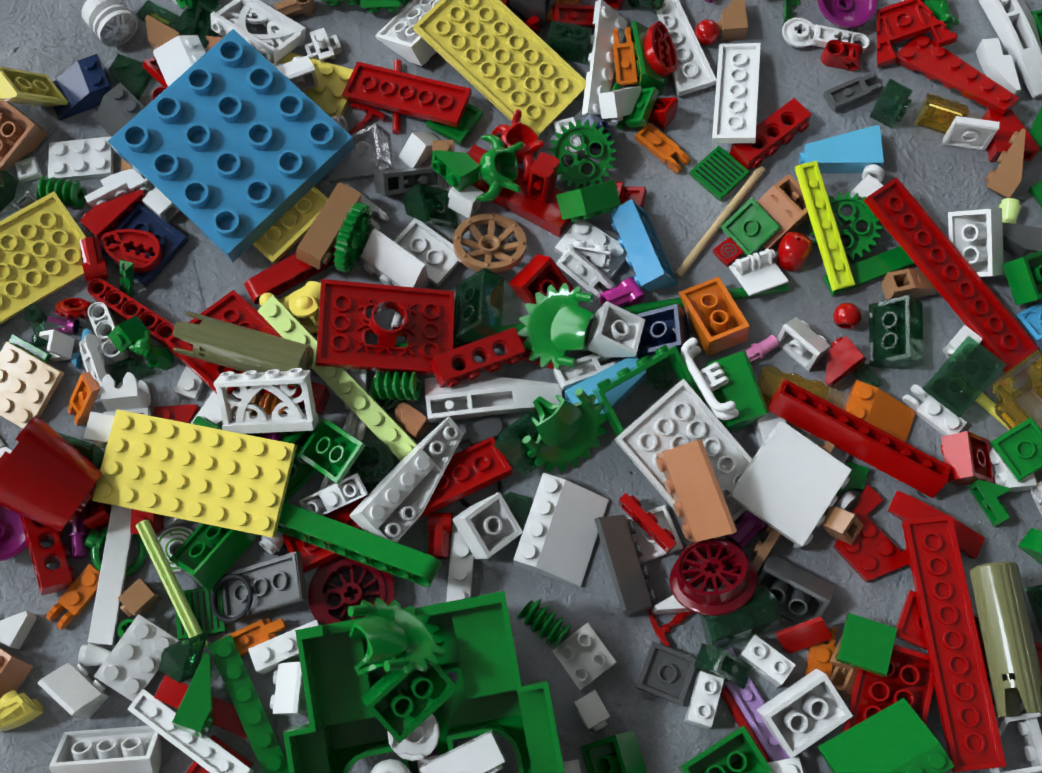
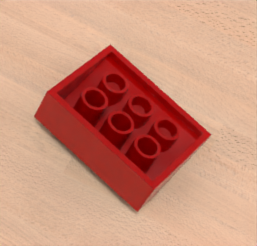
[843,645,934,732]

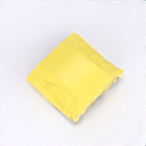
[0,690,44,732]

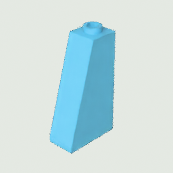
[799,125,884,173]
[565,356,647,414]

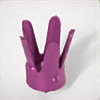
[47,311,83,335]

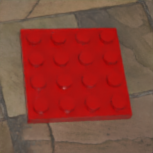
[164,290,283,395]

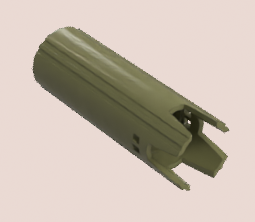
[172,311,314,388]
[969,561,1042,717]

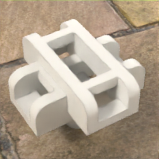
[304,28,342,63]

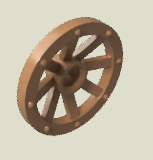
[453,214,526,273]

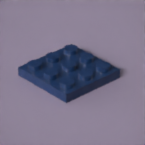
[101,203,188,287]

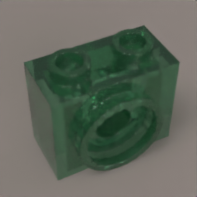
[547,20,592,65]

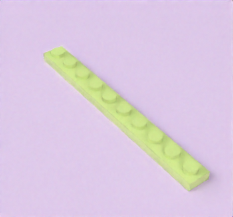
[258,295,418,461]

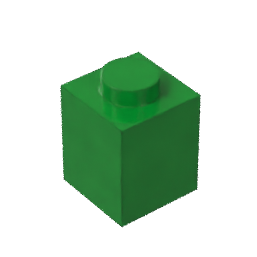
[107,315,150,353]

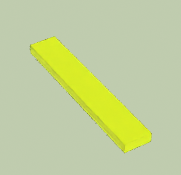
[794,161,855,291]

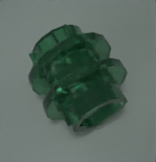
[349,438,396,488]

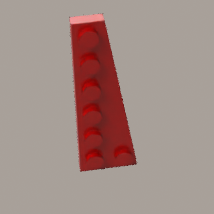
[895,34,1019,115]

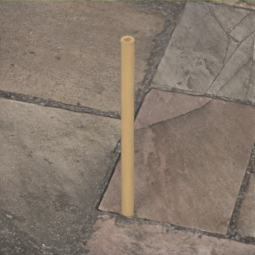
[674,166,765,279]

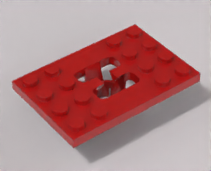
[315,279,454,375]

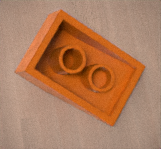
[679,276,750,356]
[843,380,916,443]

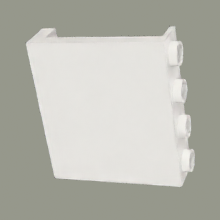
[726,421,852,548]

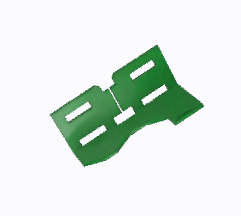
[783,0,800,25]
[120,259,135,298]

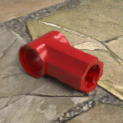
[79,237,109,282]
[428,512,453,559]

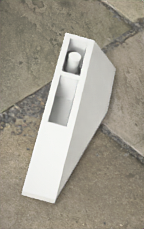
[979,0,1042,98]
[425,375,562,423]
[349,417,464,543]

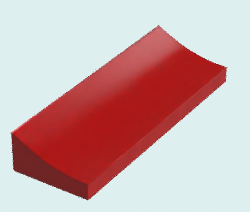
[467,144,571,238]

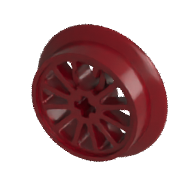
[669,538,758,616]
[308,556,394,625]

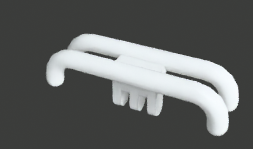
[681,338,739,420]

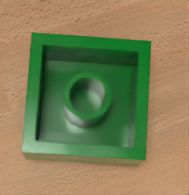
[556,179,621,222]

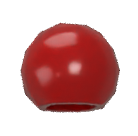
[694,19,719,46]
[833,303,862,329]

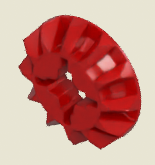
[56,298,91,320]

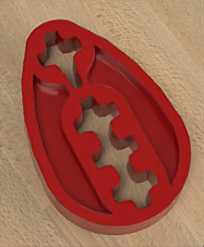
[644,21,678,77]
[100,229,163,273]

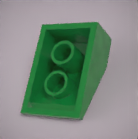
[298,417,365,485]

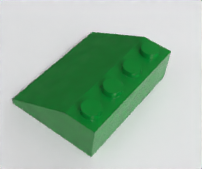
[818,698,954,773]

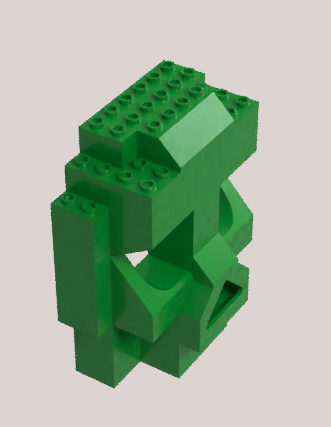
[283,591,565,773]

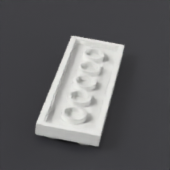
[712,43,761,143]

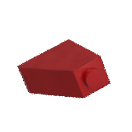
[982,108,1039,163]

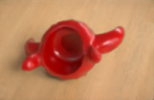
[491,109,545,182]

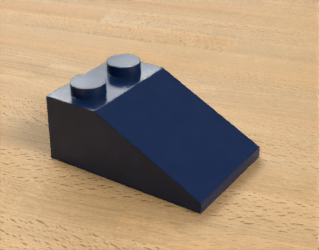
[53,54,113,121]
[619,304,689,361]

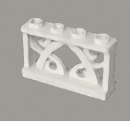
[210,0,306,65]
[214,368,319,434]

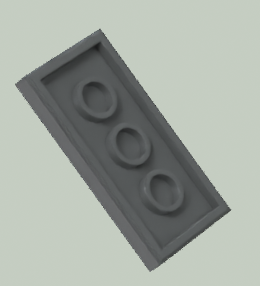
[221,552,307,619]

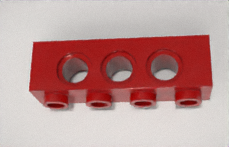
[730,98,812,170]
[430,327,525,388]
[19,514,75,596]

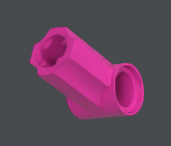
[599,277,646,307]

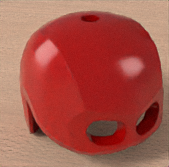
[777,232,812,272]

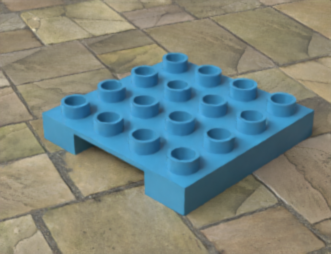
[108,29,355,263]

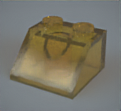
[914,93,969,134]

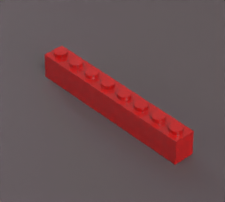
[767,379,951,498]

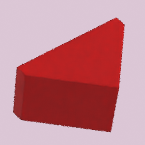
[648,97,678,131]
[82,496,111,531]

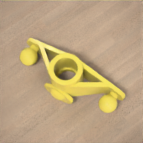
[259,281,321,334]

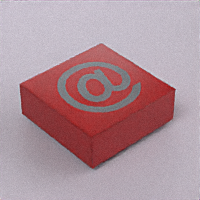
[712,237,744,267]

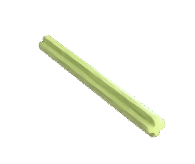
[136,520,208,651]

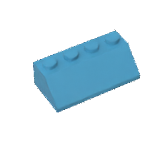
[610,199,678,291]

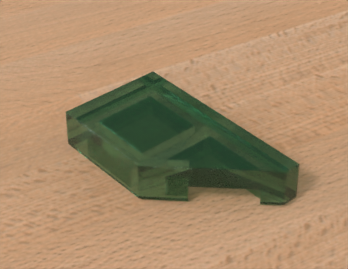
[109,358,156,386]

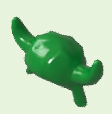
[476,134,524,202]

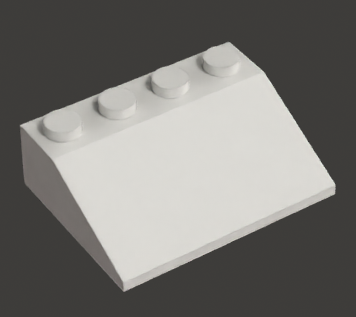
[375,0,440,66]
[513,472,609,587]

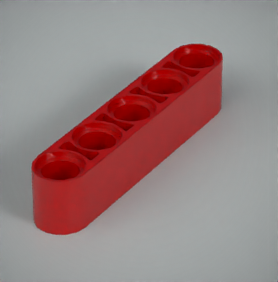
[244,247,336,305]
[87,278,174,348]

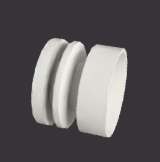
[82,0,138,47]

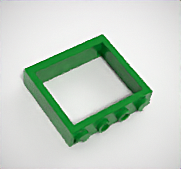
[593,345,708,463]

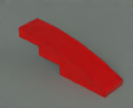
[888,491,985,559]
[153,675,247,739]

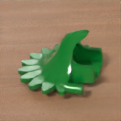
[518,283,597,370]
[523,388,608,472]
[348,598,445,675]

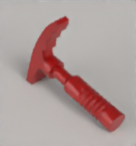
[348,103,386,139]
[648,609,694,647]

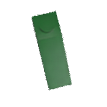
[172,653,215,738]

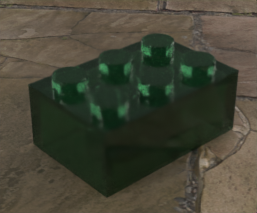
[922,335,1007,418]

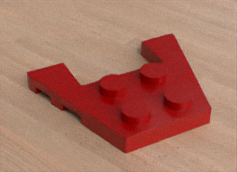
[877,0,957,68]
[833,484,910,582]

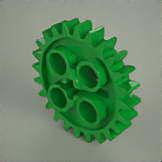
[548,119,617,189]
[810,191,882,262]
[334,202,372,273]

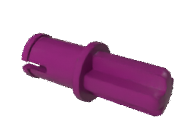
[69,512,89,559]

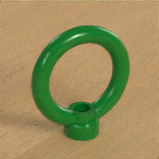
[85,527,148,578]

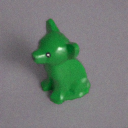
[924,0,959,30]
[129,331,174,370]

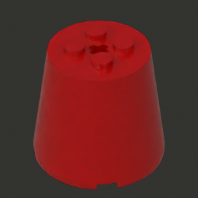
[0,415,102,532]

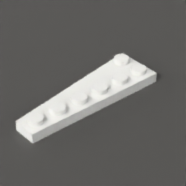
[582,0,628,117]
[653,0,717,97]

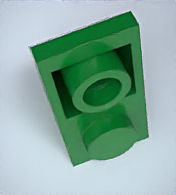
[431,150,480,192]

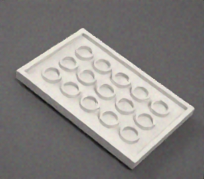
[614,379,752,522]

